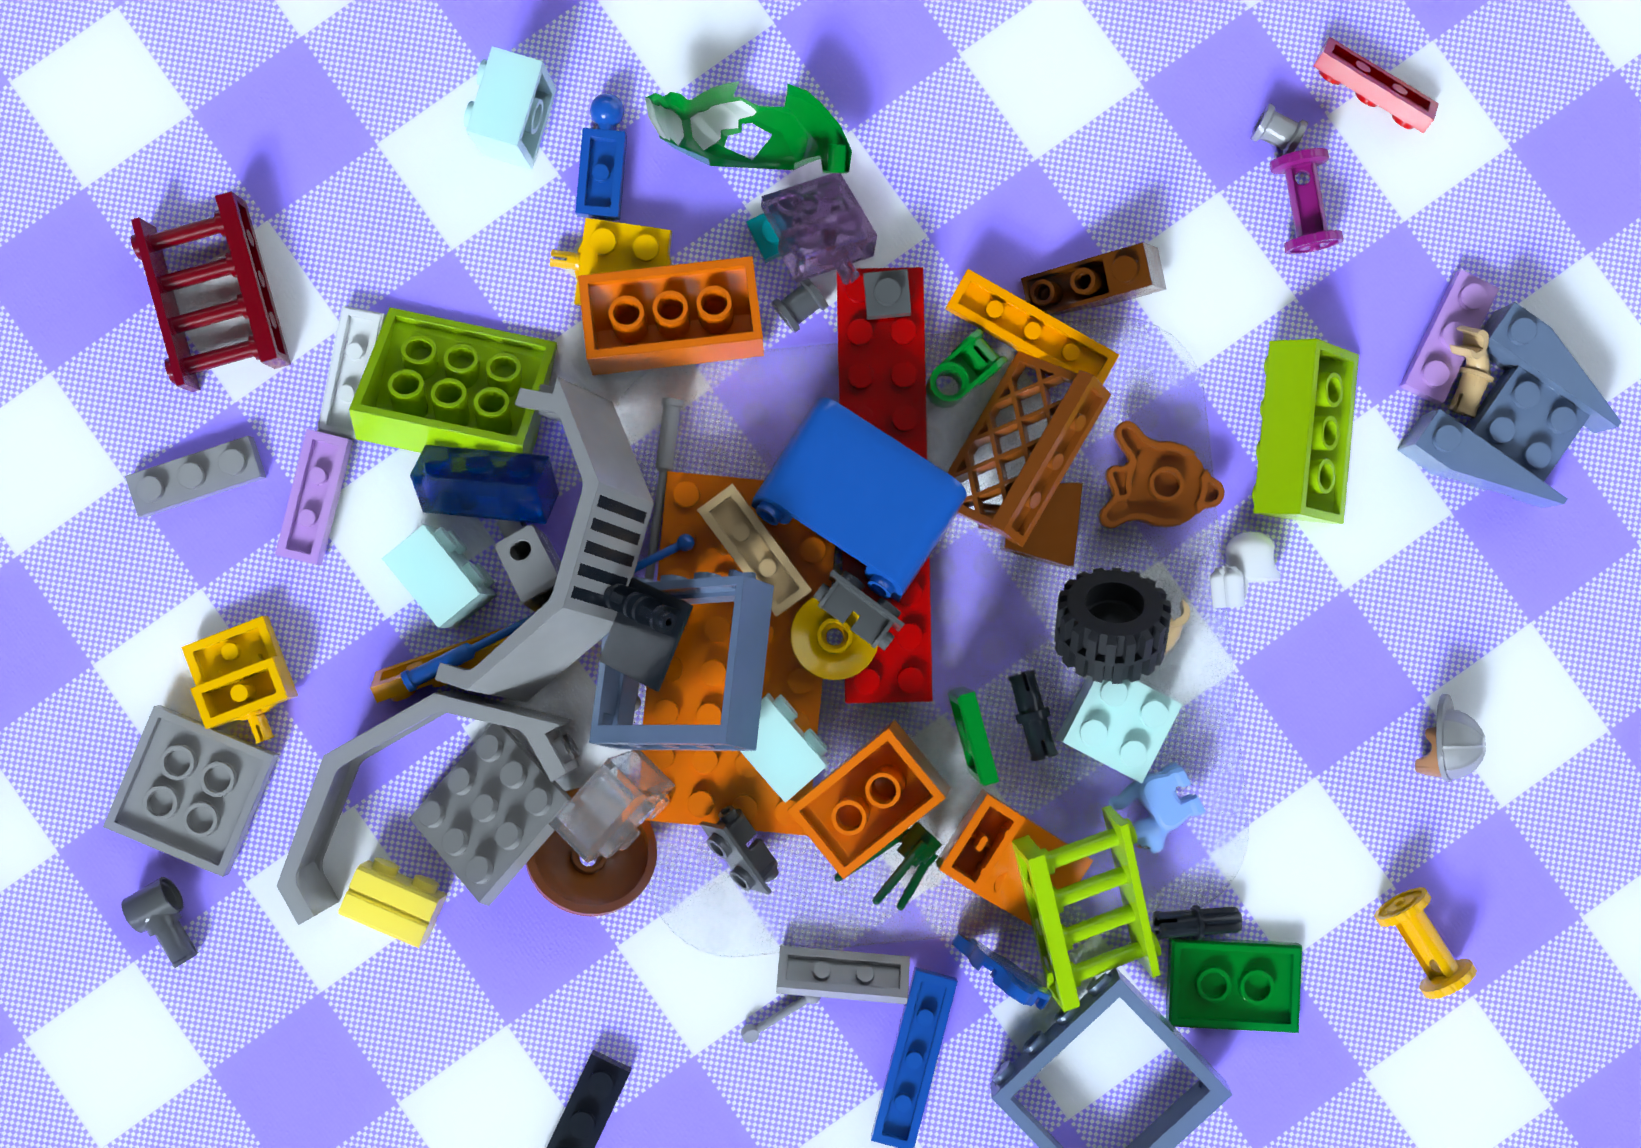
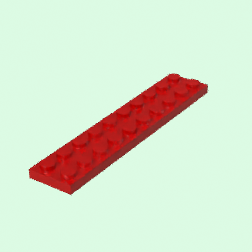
[836,267,933,703]

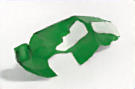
[645,81,852,174]

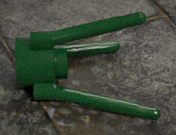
[834,822,942,911]

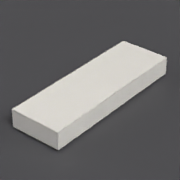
[317,306,386,441]

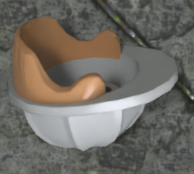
[1415,694,1486,782]

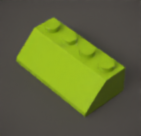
[1252,338,1359,524]

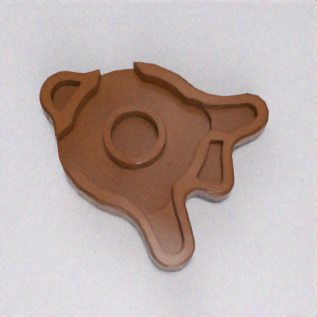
[1098,420,1225,529]

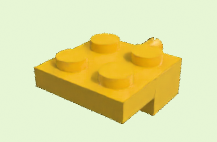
[181,616,298,744]

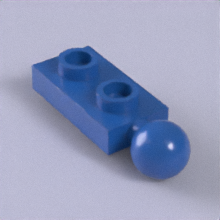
[575,93,627,221]

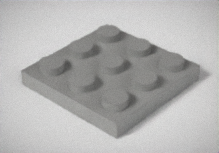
[103,705,280,877]
[409,723,577,906]

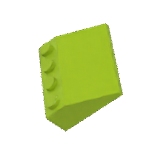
[349,307,557,475]

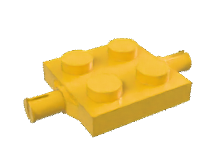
[550,218,672,306]

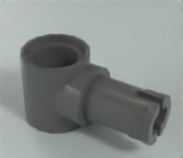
[121,877,199,968]

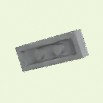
[125,436,267,518]
[776,945,910,1004]

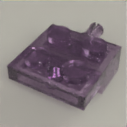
[761,173,877,284]

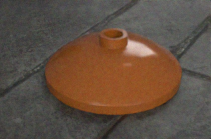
[526,787,657,917]

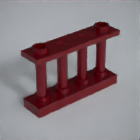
[130,191,291,392]

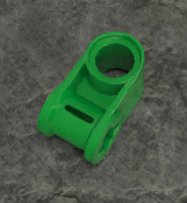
[926,327,1009,408]

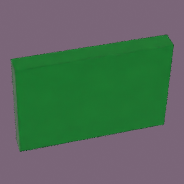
[947,686,999,786]
[1166,937,1302,1033]

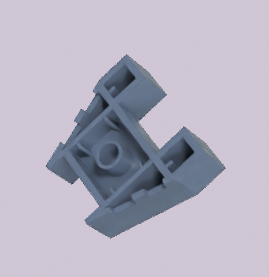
[1397,302,1622,508]

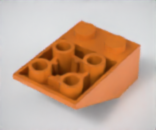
[935,789,1093,926]

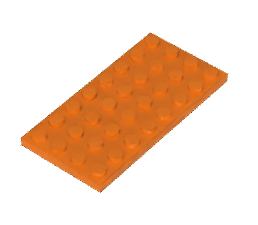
[634,471,835,836]

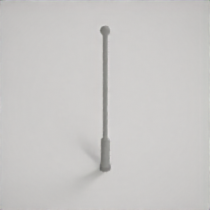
[635,398,684,711]

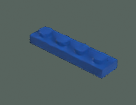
[870,967,958,1148]

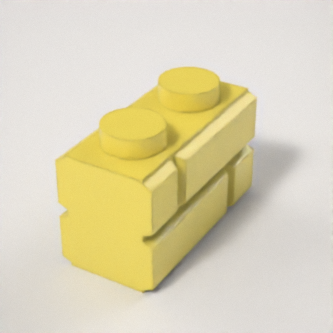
[338,857,447,948]

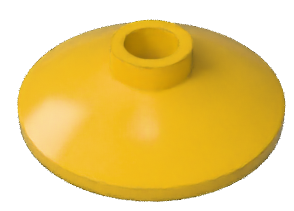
[791,597,878,680]

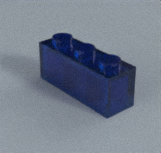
[410,445,559,524]

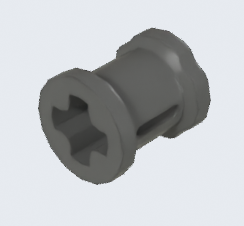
[771,276,829,333]

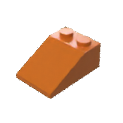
[787,720,951,879]

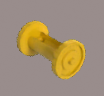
[1374,887,1477,999]

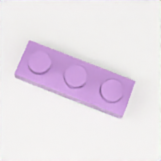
[1399,269,1500,405]
[275,429,353,566]

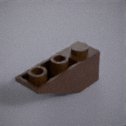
[1021,242,1167,316]

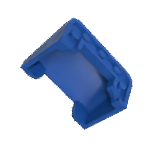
[751,397,967,602]

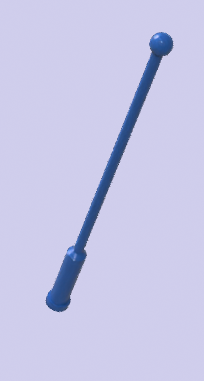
[400,534,694,692]

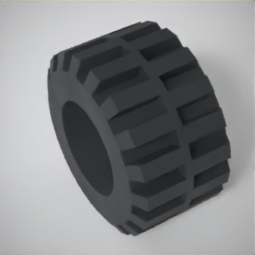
[1054,567,1172,684]

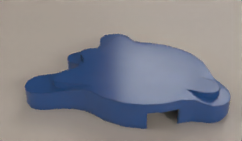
[952,933,1052,1010]

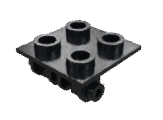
[598,577,693,692]

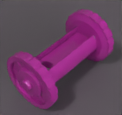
[1270,148,1344,255]

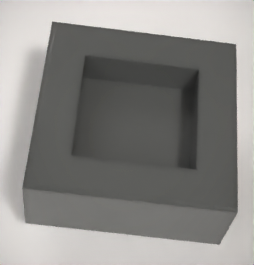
[863,269,911,320]

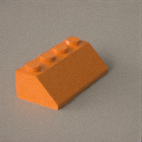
[578,256,764,376]

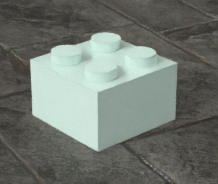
[464,46,557,170]
[381,524,497,628]
[1055,676,1183,783]
[740,693,828,803]

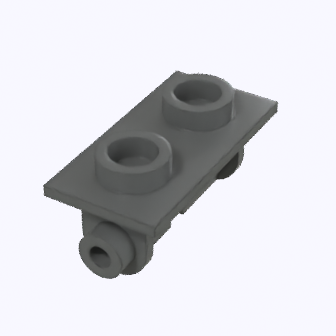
[813,570,905,651]
[700,805,779,895]

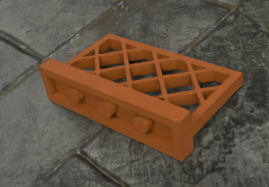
[947,351,1112,547]

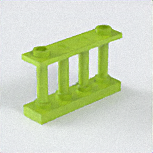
[1012,805,1161,1012]

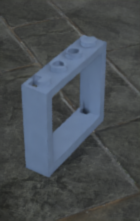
[589,569,774,751]
[990,968,1233,1148]

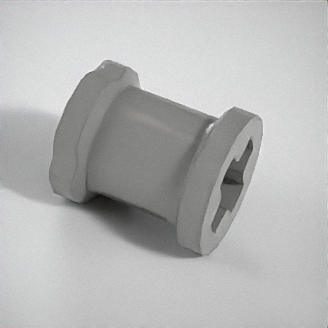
[1250,103,1308,155]

